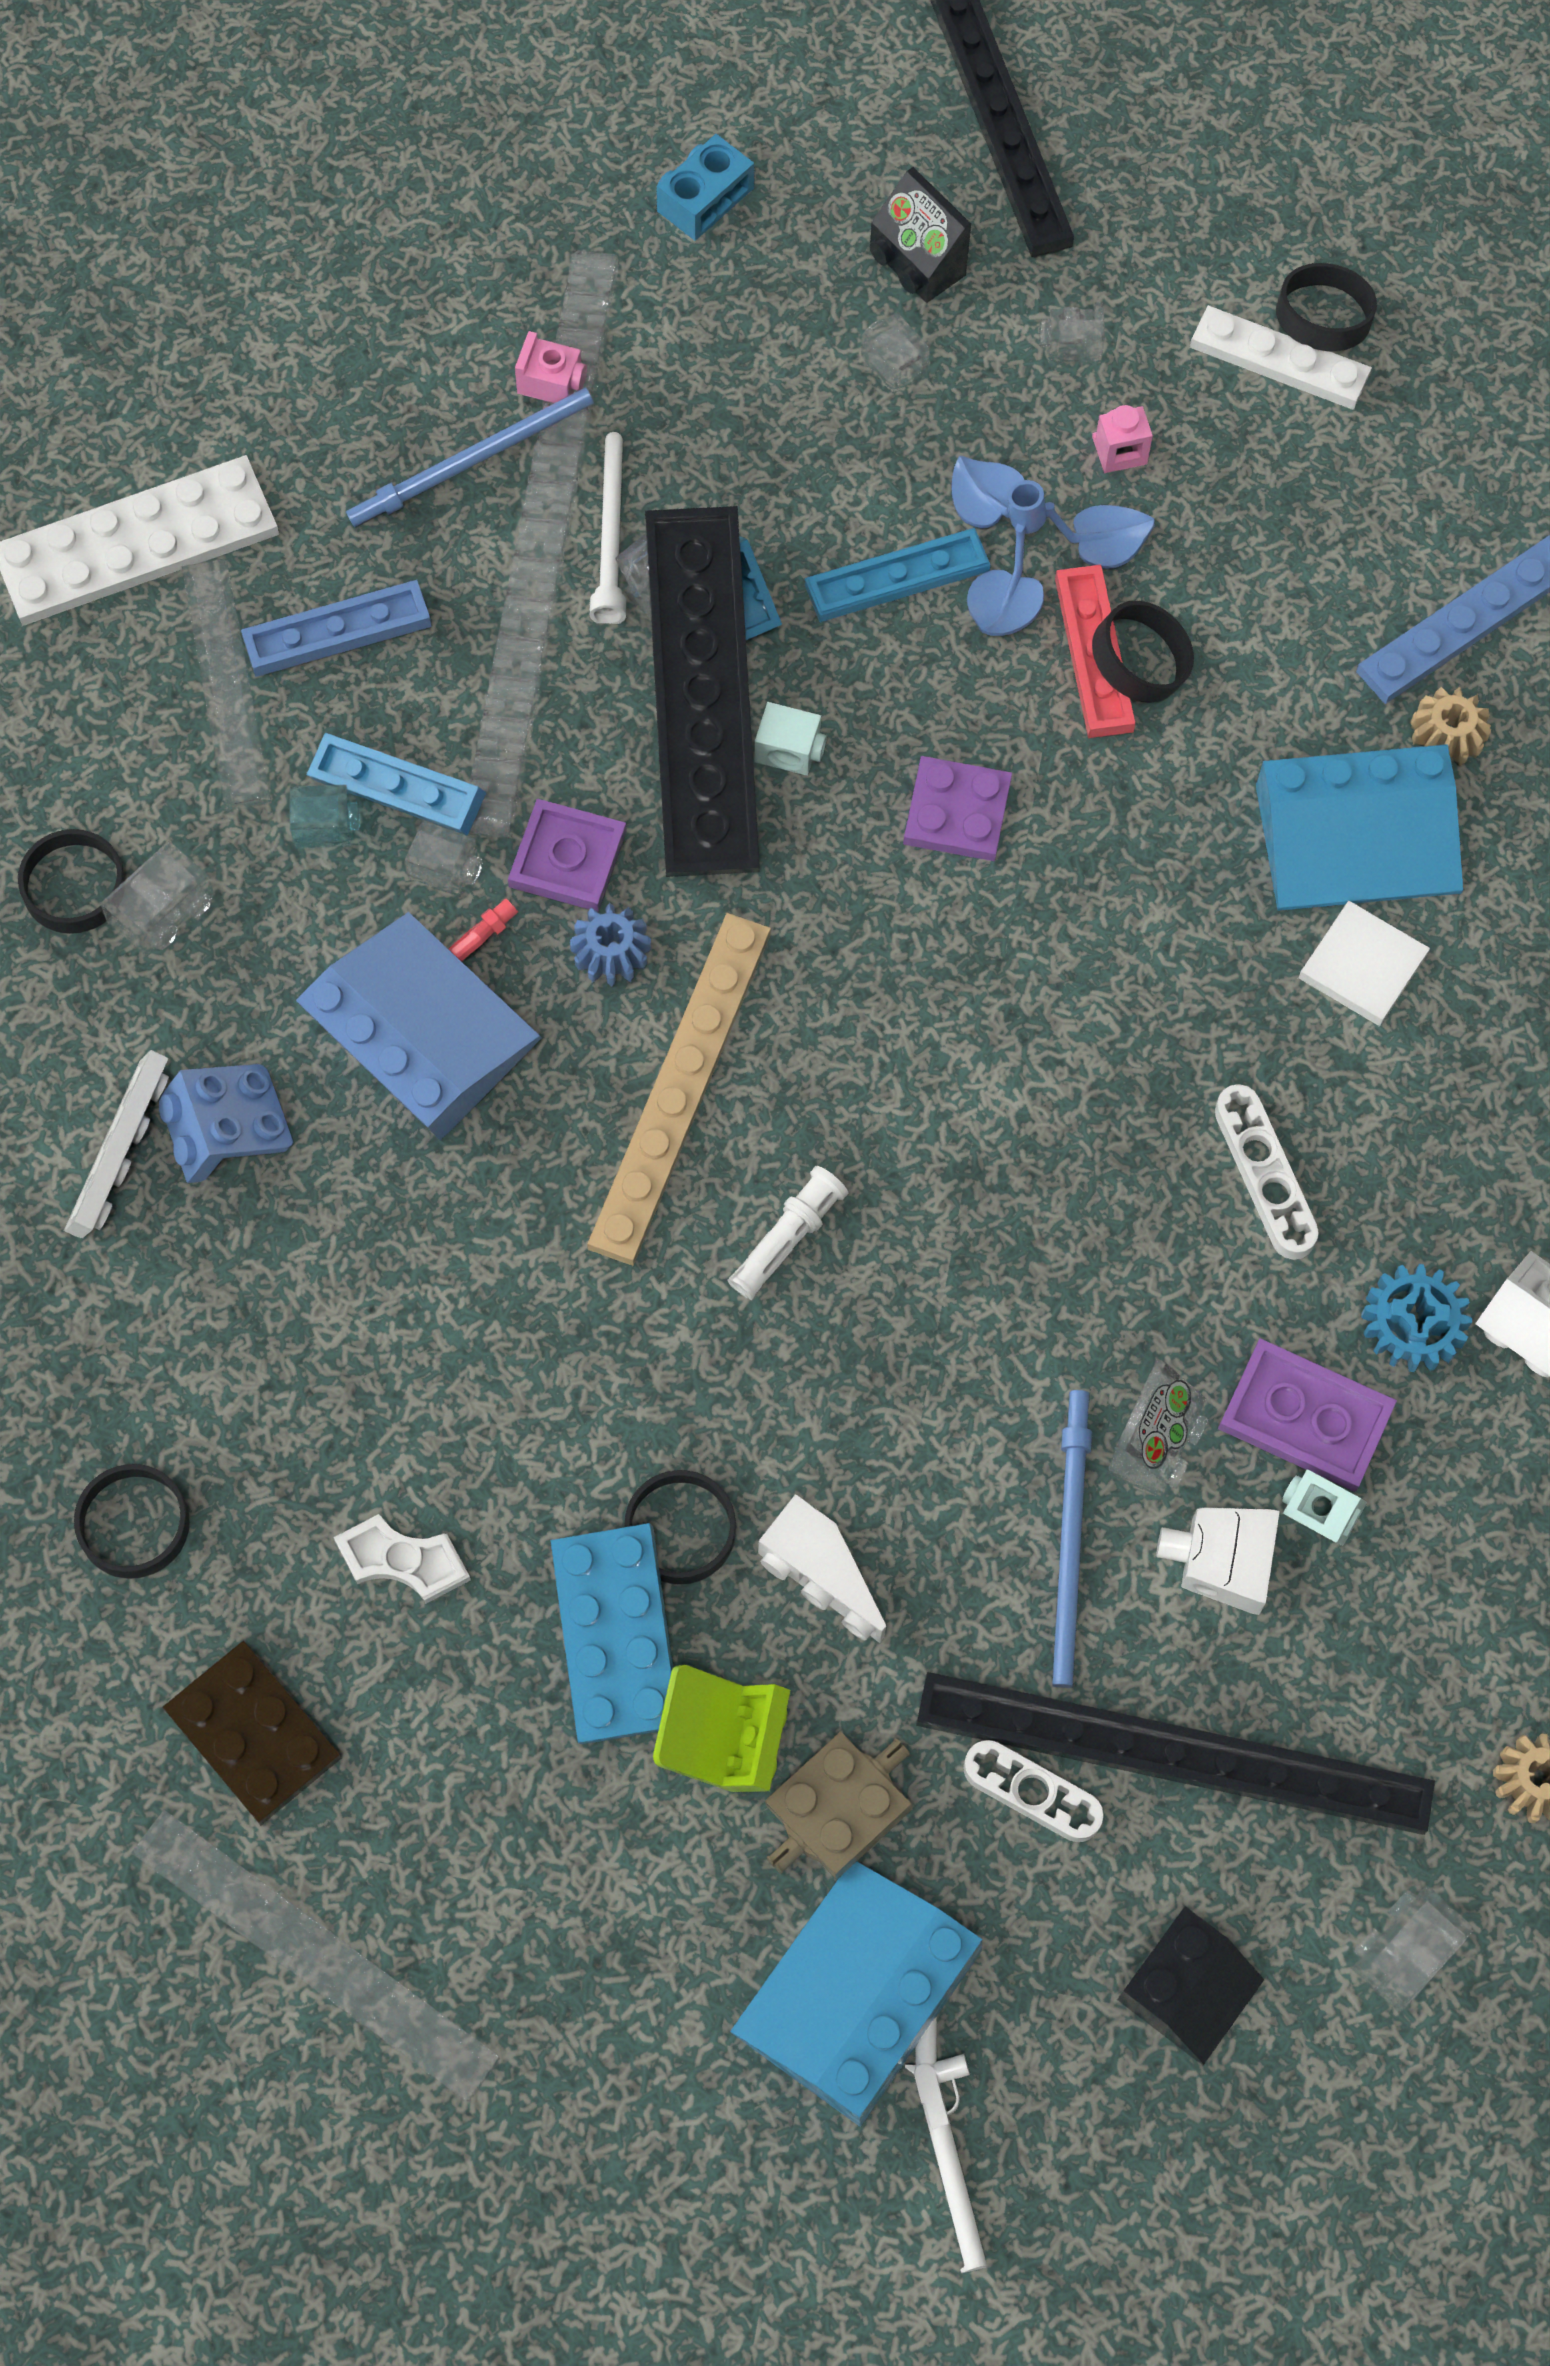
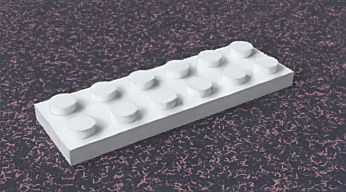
[0,455,279,626]

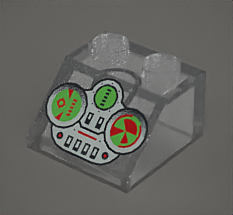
[1107,1359,1209,1499]

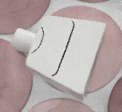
[1156,1508,1280,1615]

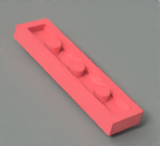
[1055,565,1135,738]

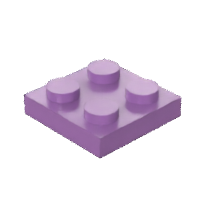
[903,756,1012,861]
[508,799,627,912]

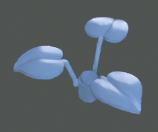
[952,456,1155,636]

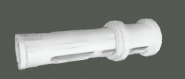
[728,1166,849,1300]

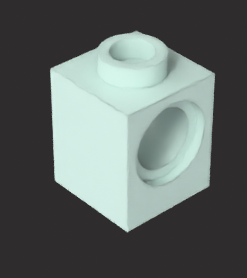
[754,702,827,776]

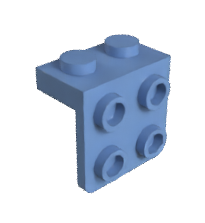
[158,1064,293,1183]

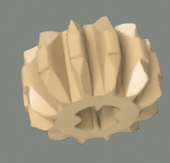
[1411,687,1491,767]
[1493,1734,1550,1823]

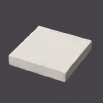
[1299,901,1430,1026]

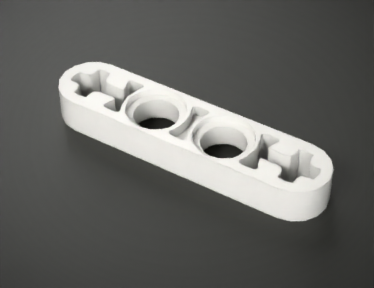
[1215,1084,1319,1260]

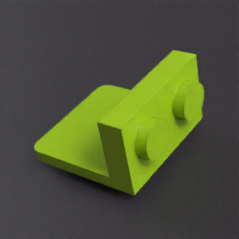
[653,1665,791,1792]

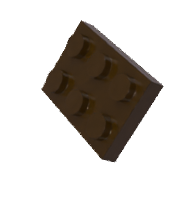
[163,1641,341,1826]

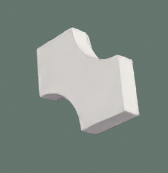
[334,1514,471,1604]

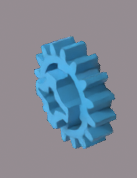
[1361,1264,1472,1372]

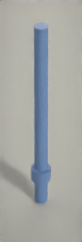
[346,387,594,527]
[1052,1390,1092,1688]

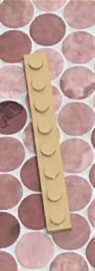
[587,913,771,1266]

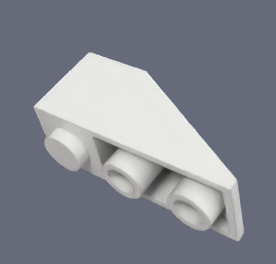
[758,1494,886,1643]

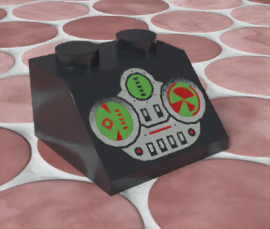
[870,167,971,303]

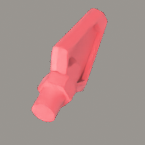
[449,898,518,962]

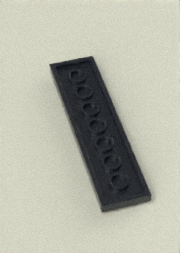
[645,506,760,877]

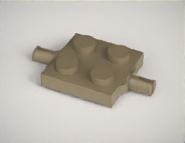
[765,1731,912,1880]

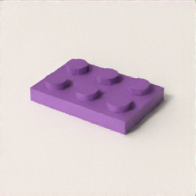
[1218,1338,1397,1492]

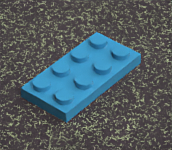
[550,1523,673,1744]

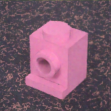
[515,331,587,403]
[1092,405,1153,473]

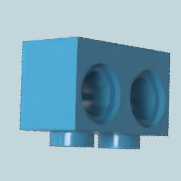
[656,134,754,241]

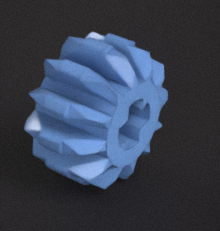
[570,902,651,987]

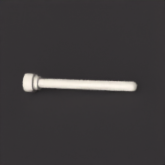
[590,432,627,624]

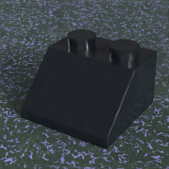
[1117,1906,1264,2066]

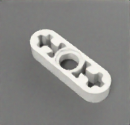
[964,1740,1103,1842]

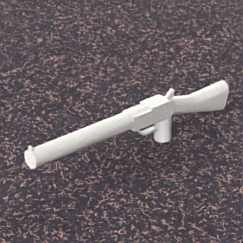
[905,2017,987,2273]

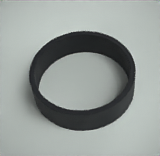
[1276,263,1377,351]
[1092,601,1194,703]
[18,829,126,934]
[74,1464,189,1579]
[625,1470,736,1585]

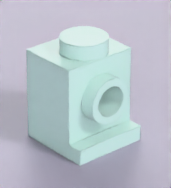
[1282,1469,1367,1546]

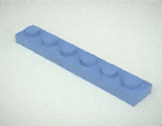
[1356,535,1550,704]

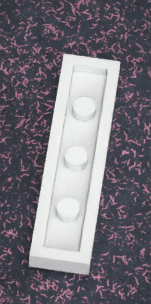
[1190,305,1372,410]
[64,1050,169,1238]

